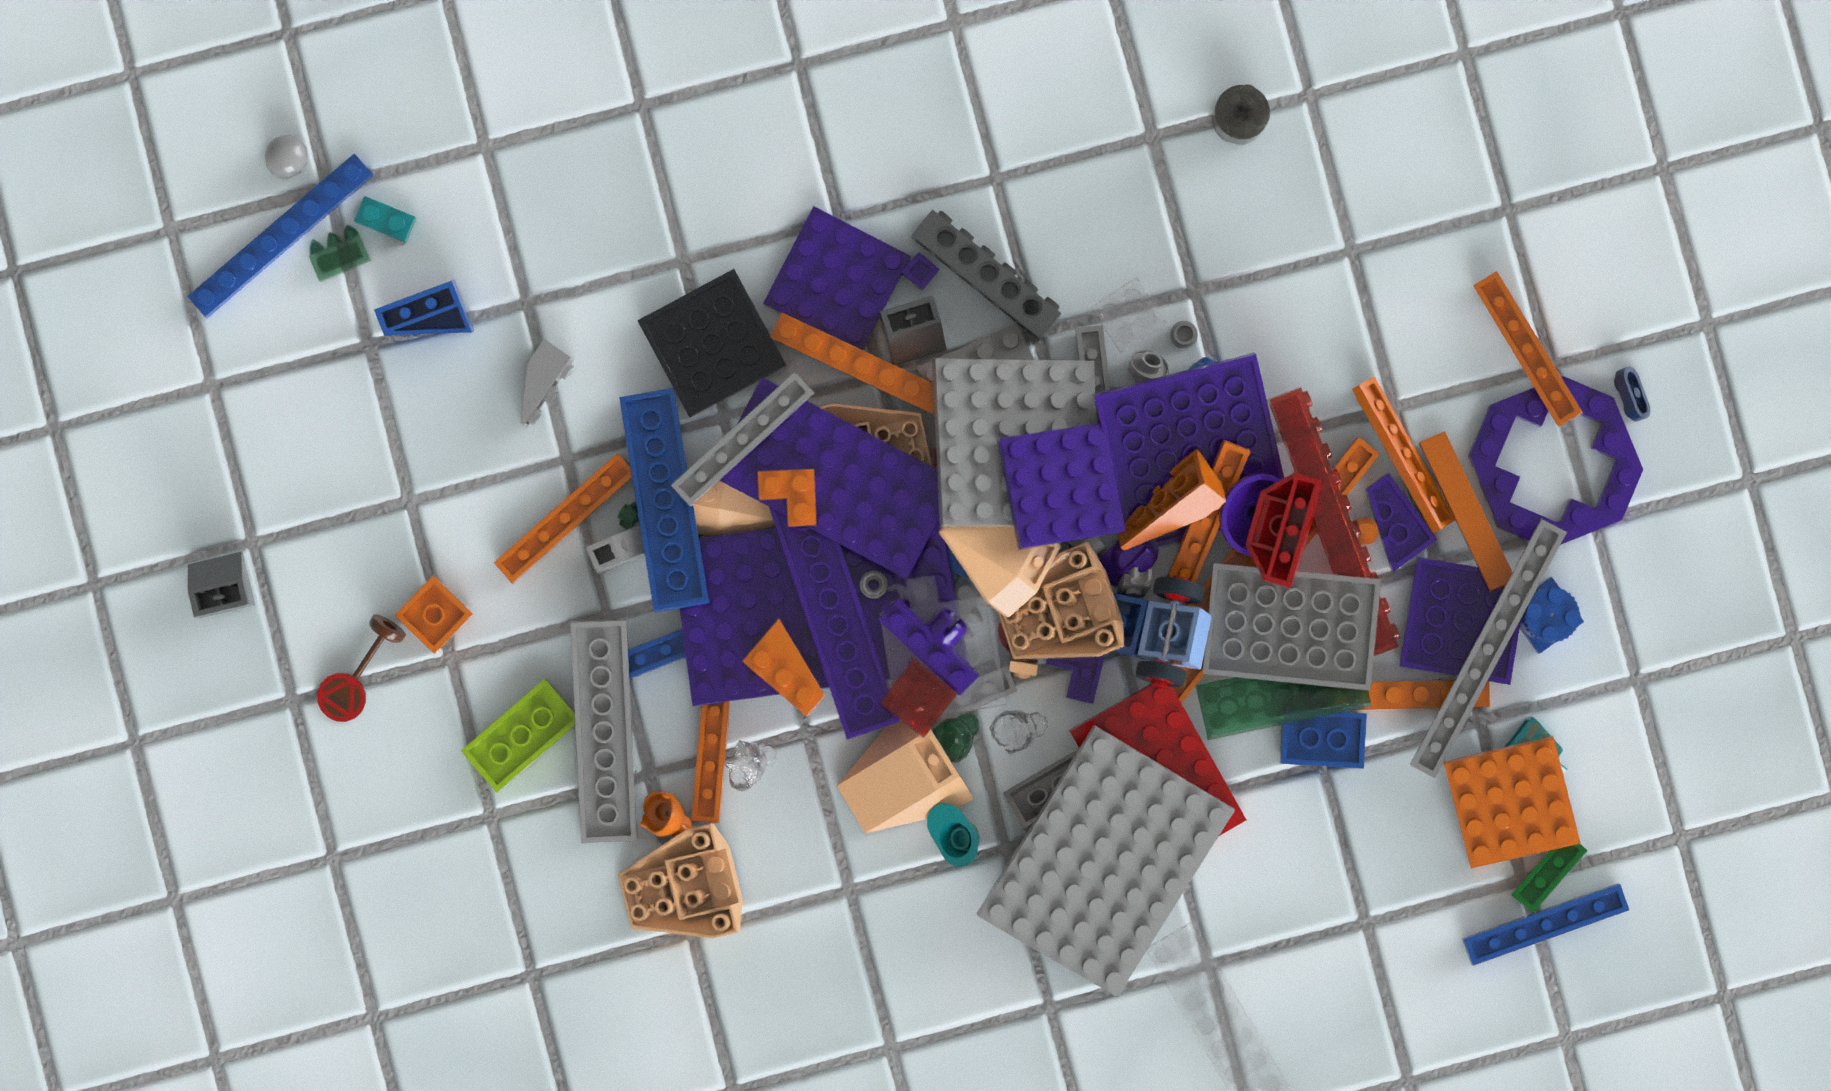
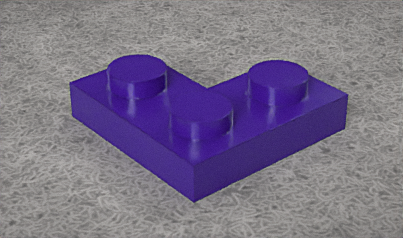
[1046,654,1105,704]

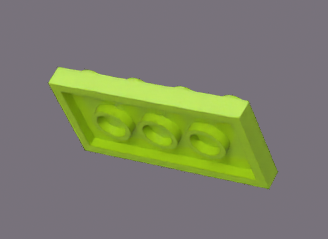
[461,678,575,793]

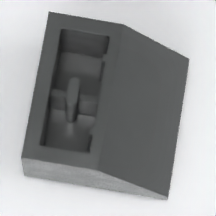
[878,295,947,366]
[188,552,255,618]

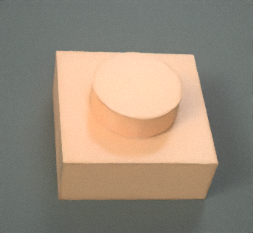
[1009,656,1038,679]

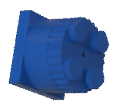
[1520,577,1584,654]

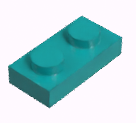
[354,196,416,243]

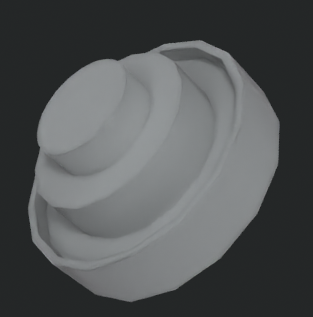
[1128,350,1169,382]

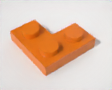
[758,469,817,527]

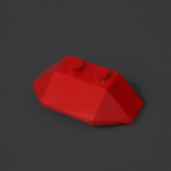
[1246,472,1322,588]

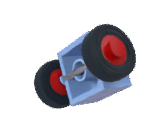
[1136,576,1212,688]

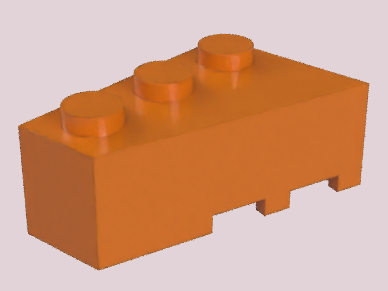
[743,619,825,717]

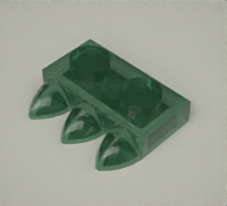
[309,225,371,282]

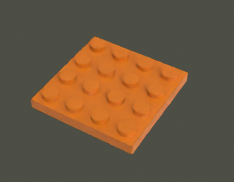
[1444,736,1581,869]

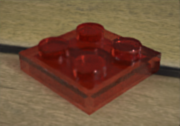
[879,659,958,738]

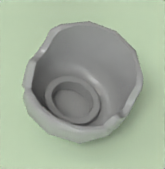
[265,135,308,179]

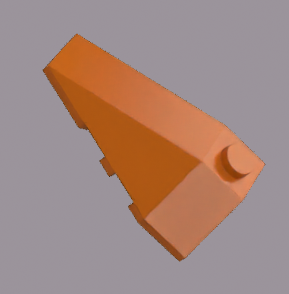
[1118,449,1226,551]

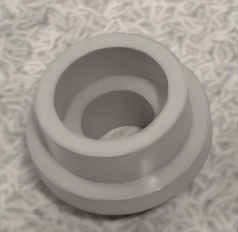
[860,571,888,599]

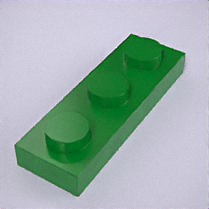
[1511,844,1588,914]

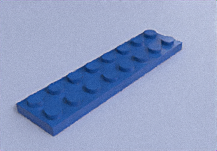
[619,388,710,613]

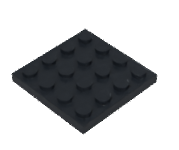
[637,269,786,418]

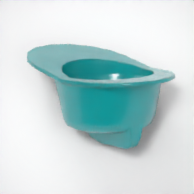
[927,803,980,867]

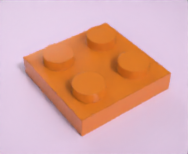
[395,576,474,654]

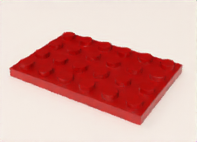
[1069,684,1247,836]

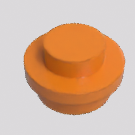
[1351,517,1379,545]

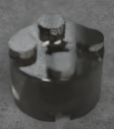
[1212,84,1270,145]

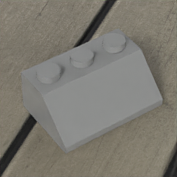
[1003,751,1076,833]

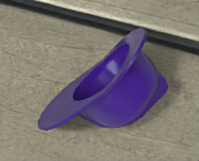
[1100,538,1159,587]

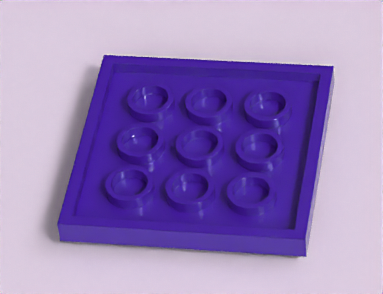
[763,206,911,350]
[997,423,1126,550]
[1399,557,1521,685]

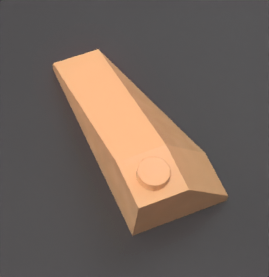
[693,481,776,537]

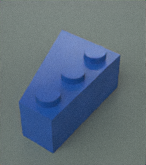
[374,280,475,336]

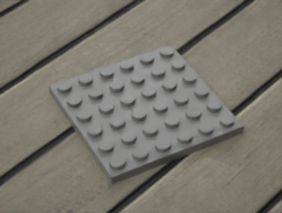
[932,359,1097,527]

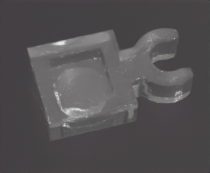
[888,575,939,607]

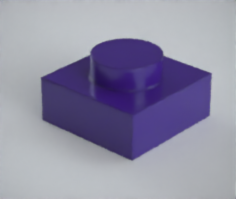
[901,252,940,291]

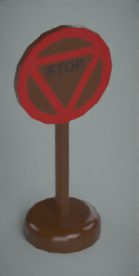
[317,614,406,722]

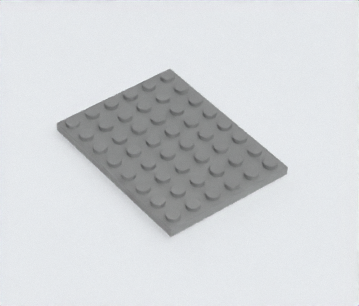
[976,725,1235,997]

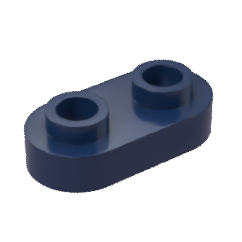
[1614,366,1650,422]

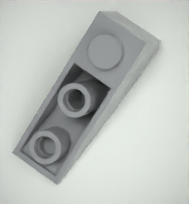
[520,339,574,427]
[585,525,645,575]

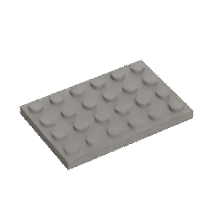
[1203,563,1381,691]

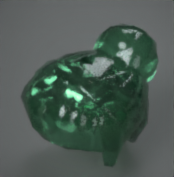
[932,713,979,763]

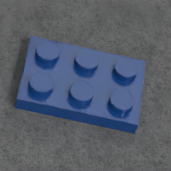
[1280,709,1367,769]

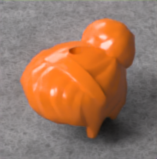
[640,791,693,837]

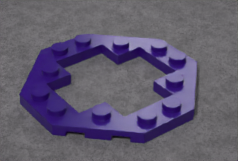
[1468,376,1643,545]

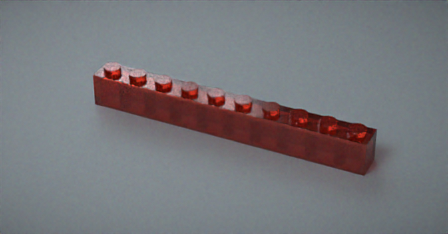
[1267,387,1400,656]

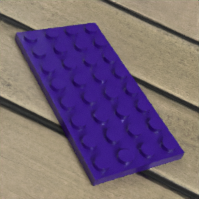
[719,377,939,579]

